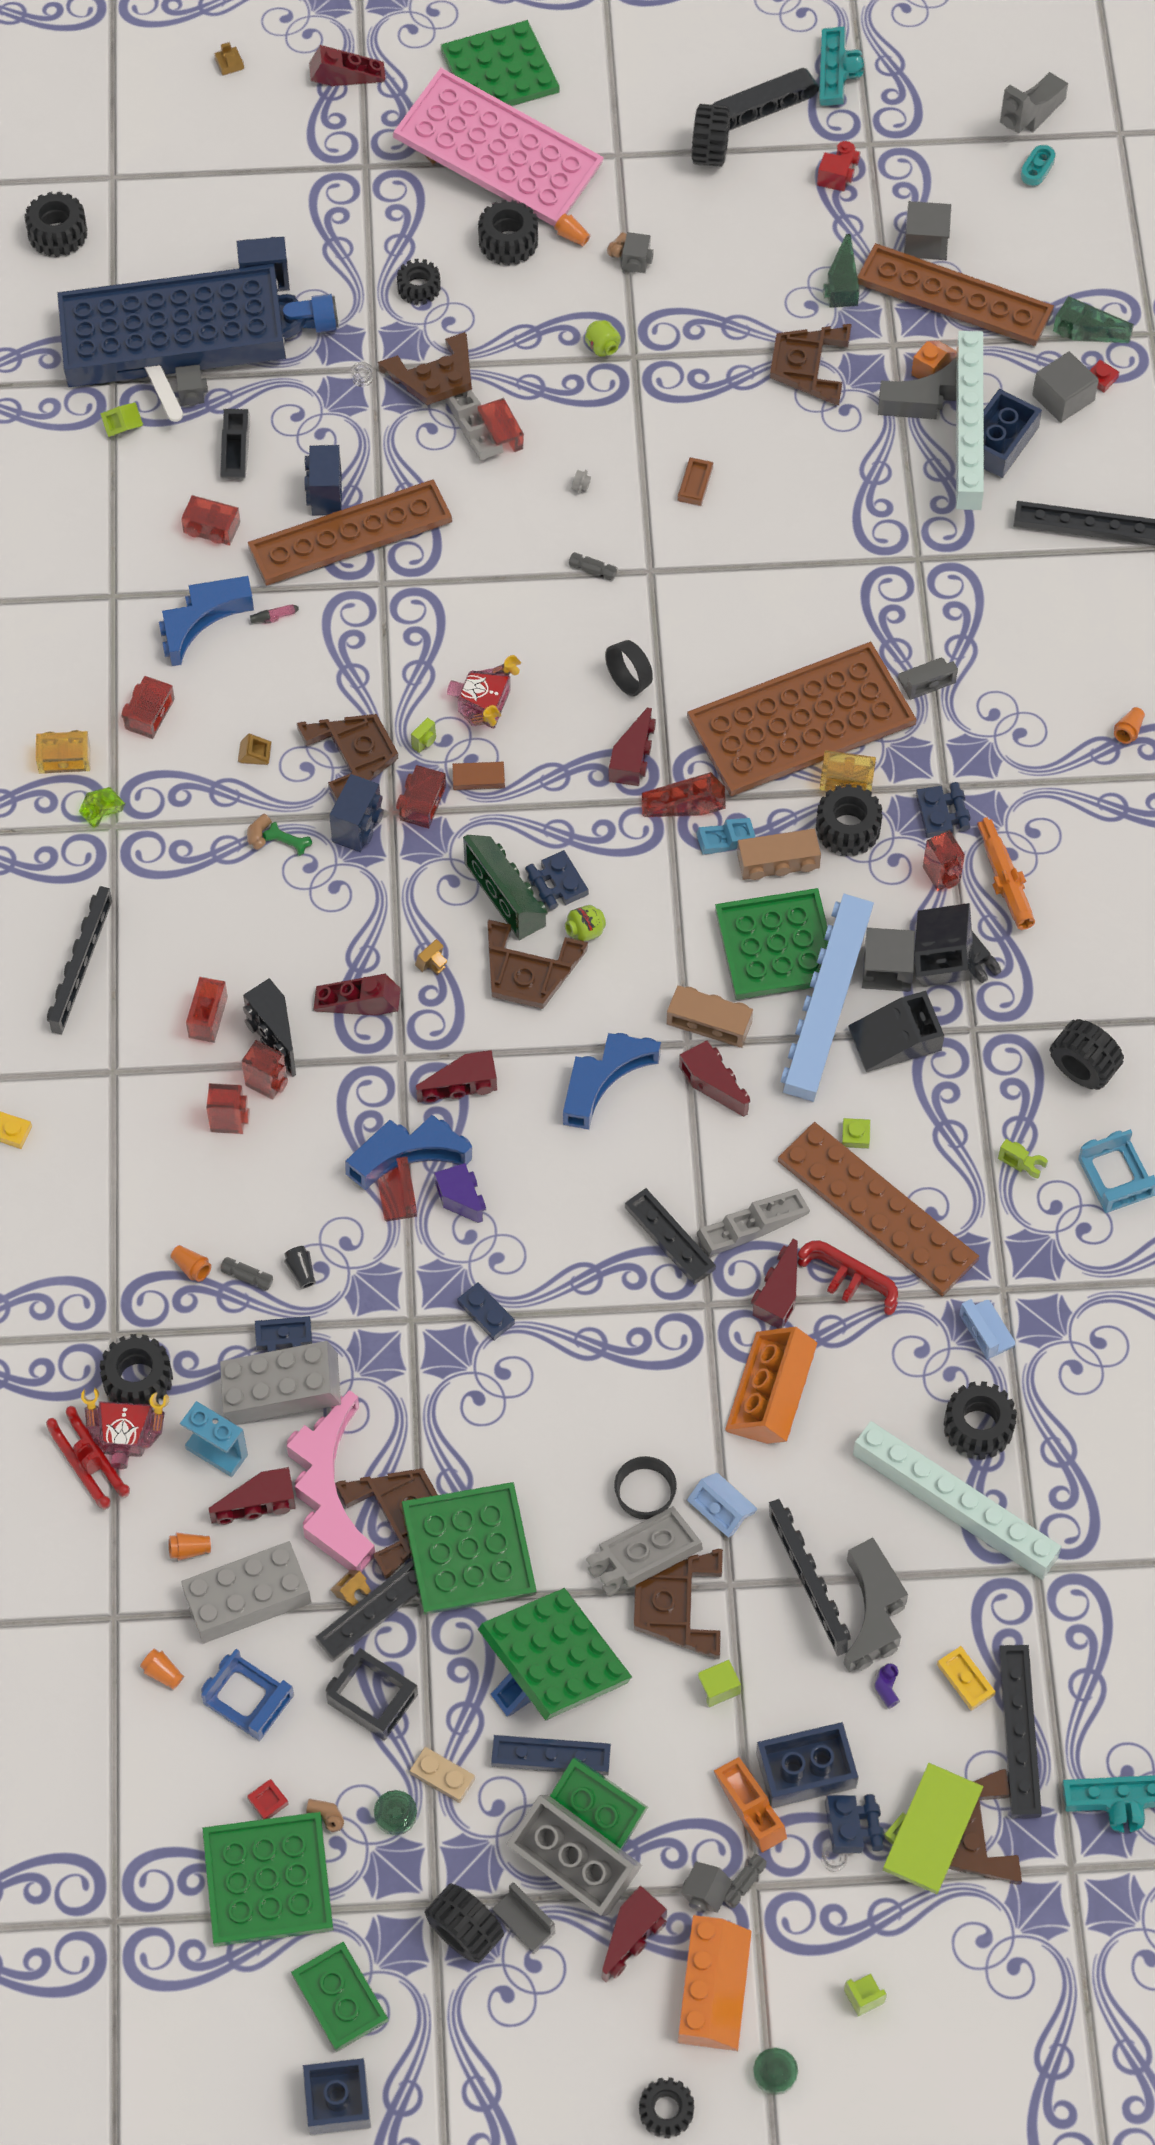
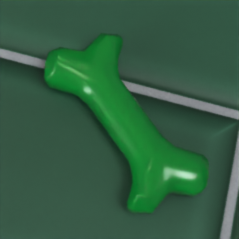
[262,822,312,856]

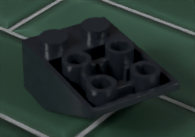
[914,903,975,987]
[243,978,296,1077]
[848,991,944,1072]

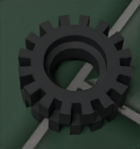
[397,259,441,305]
[639,2077,694,2138]

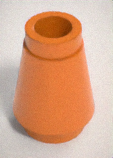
[554,213,591,247]
[1114,707,1145,744]
[171,1245,211,1282]
[168,1532,211,1561]
[140,1648,184,1690]

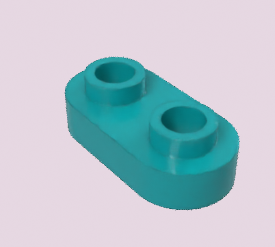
[1021,145,1056,186]

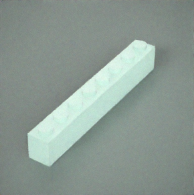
[956,331,984,510]
[853,1421,1062,1580]

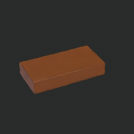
[678,457,714,506]
[452,761,505,790]

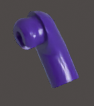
[874,1663,900,1709]

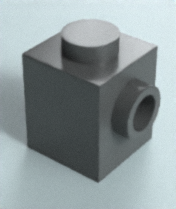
[622,232,654,273]
[175,365,208,406]
[681,1861,733,1913]

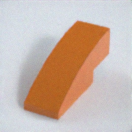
[714,1757,787,1853]

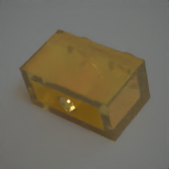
[36,730,90,774]
[820,750,876,792]

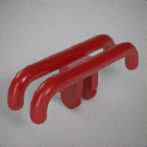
[798,1240,898,1315]
[46,1406,130,1510]

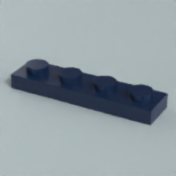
[491,1735,611,1775]

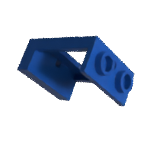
[201,1649,294,1742]

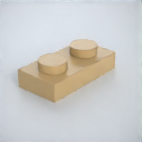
[410,1747,475,1803]

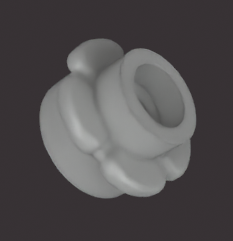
[572,470,591,493]

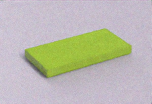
[883,1763,983,1895]

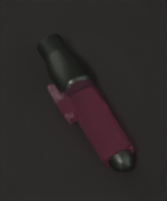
[250,604,299,624]

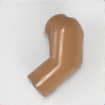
[607,232,627,258]
[247,813,272,850]
[306,1799,344,1832]

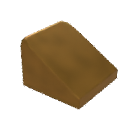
[238,733,272,765]

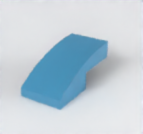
[696,818,756,855]

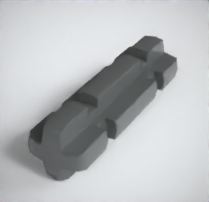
[569,552,617,580]
[220,1257,273,1290]
[723,1854,767,1908]

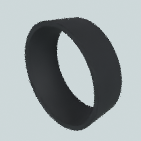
[605,640,653,696]
[614,1456,677,1519]

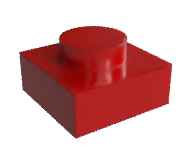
[1090,360,1120,393]
[247,1779,289,1819]

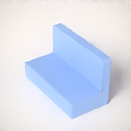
[959,1299,1015,1360]
[687,1473,757,1537]

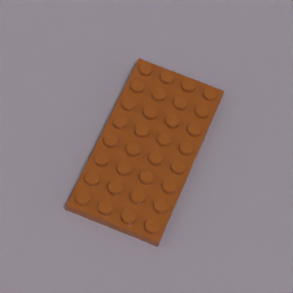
[687,641,917,796]

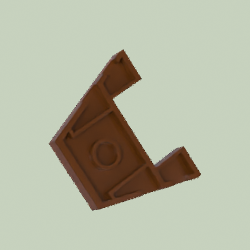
[770,324,852,405]
[378,332,472,405]
[297,714,398,801]
[488,920,588,1009]
[335,1468,438,1579]
[634,1549,723,1659]
[949,1769,1022,1885]

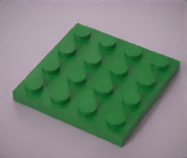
[440,20,560,106]
[715,888,829,1000]
[401,1482,537,1615]
[478,1588,632,1721]
[202,1812,334,1947]

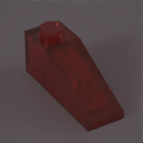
[642,772,726,817]

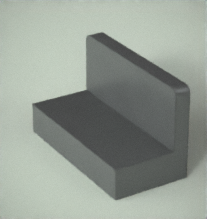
[898,657,958,700]
[492,1882,555,1954]

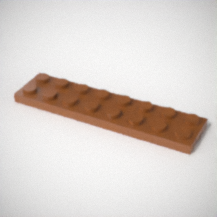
[856,243,1054,347]
[248,479,452,586]
[778,1121,979,1297]

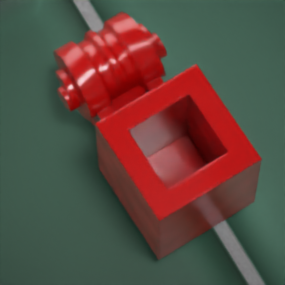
[817,141,861,192]

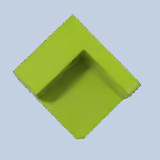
[100,402,143,437]
[698,1659,741,1707]
[844,1973,887,2017]

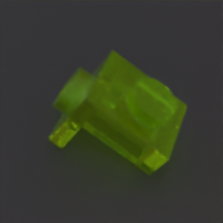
[79,787,125,828]

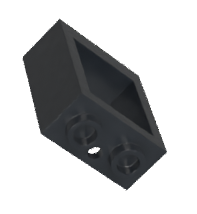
[326,1648,418,1741]

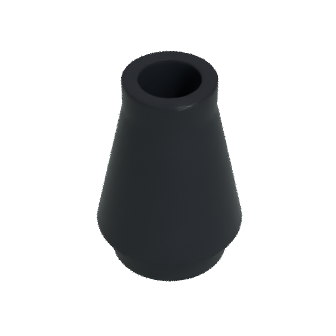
[284,1246,316,1289]

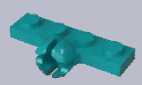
[819,26,864,106]
[1062,1775,1155,1833]

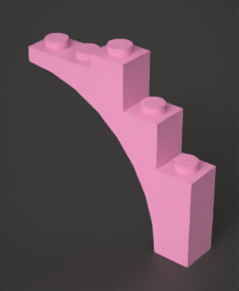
[287,1390,375,1572]

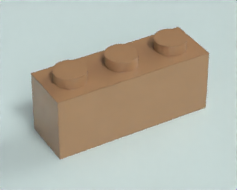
[737,828,821,880]
[666,985,753,1048]

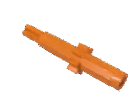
[977,817,1035,930]

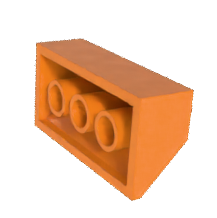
[725,1327,818,1444]
[678,1915,752,2051]

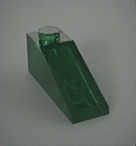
[823,234,860,308]
[1053,296,1134,343]

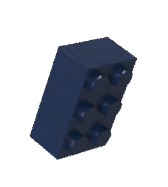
[983,388,1042,478]
[756,1722,859,1808]

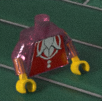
[447,655,521,729]
[81,1388,169,1469]

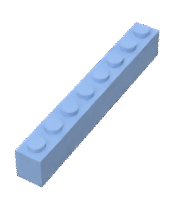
[780,893,874,1102]

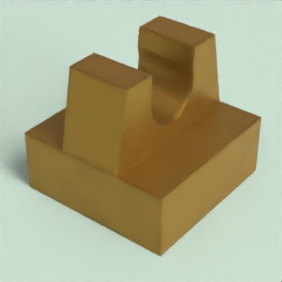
[214,42,244,76]
[415,939,447,975]
[330,1570,371,1607]

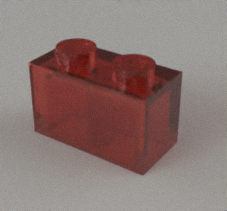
[181,495,240,545]
[121,676,175,739]
[396,765,446,829]
[923,830,965,891]
[186,977,228,1043]
[242,1040,288,1100]
[206,1083,250,1134]

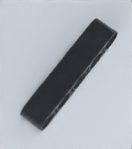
[712,68,819,131]

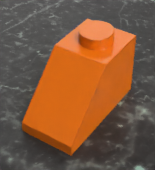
[911,341,956,379]

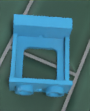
[1078,1129,1155,1214]
[180,1401,248,1477]

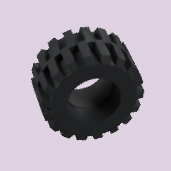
[691,104,730,167]
[25,191,88,257]
[478,200,538,265]
[816,784,883,856]
[1049,1019,1124,1090]
[100,1334,173,1406]
[943,1381,1017,1460]
[424,1883,504,1963]

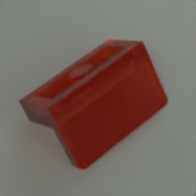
[478,398,524,452]
[377,1156,417,1222]

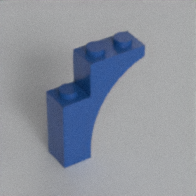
[159,576,254,666]
[563,1033,661,1129]
[345,1115,472,1190]

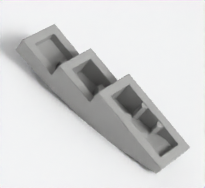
[445,390,503,460]
[696,1189,810,1256]

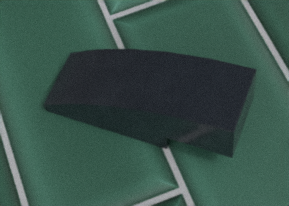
[220,409,250,479]

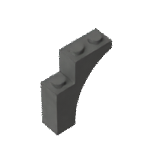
[1000,72,1068,134]
[878,357,956,419]
[844,1538,908,1673]

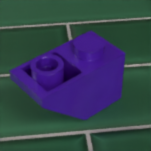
[434,1163,486,1223]

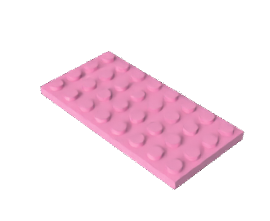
[393,68,604,227]

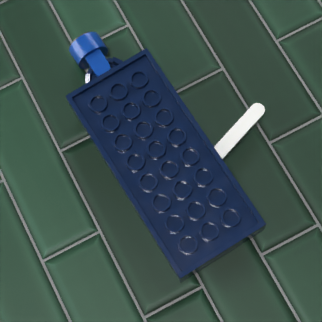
[57,264,339,422]

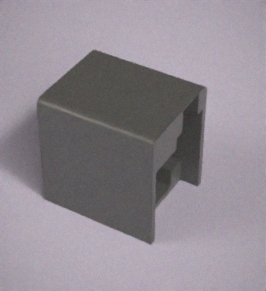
[904,201,951,260]
[1032,351,1099,423]
[862,928,915,992]

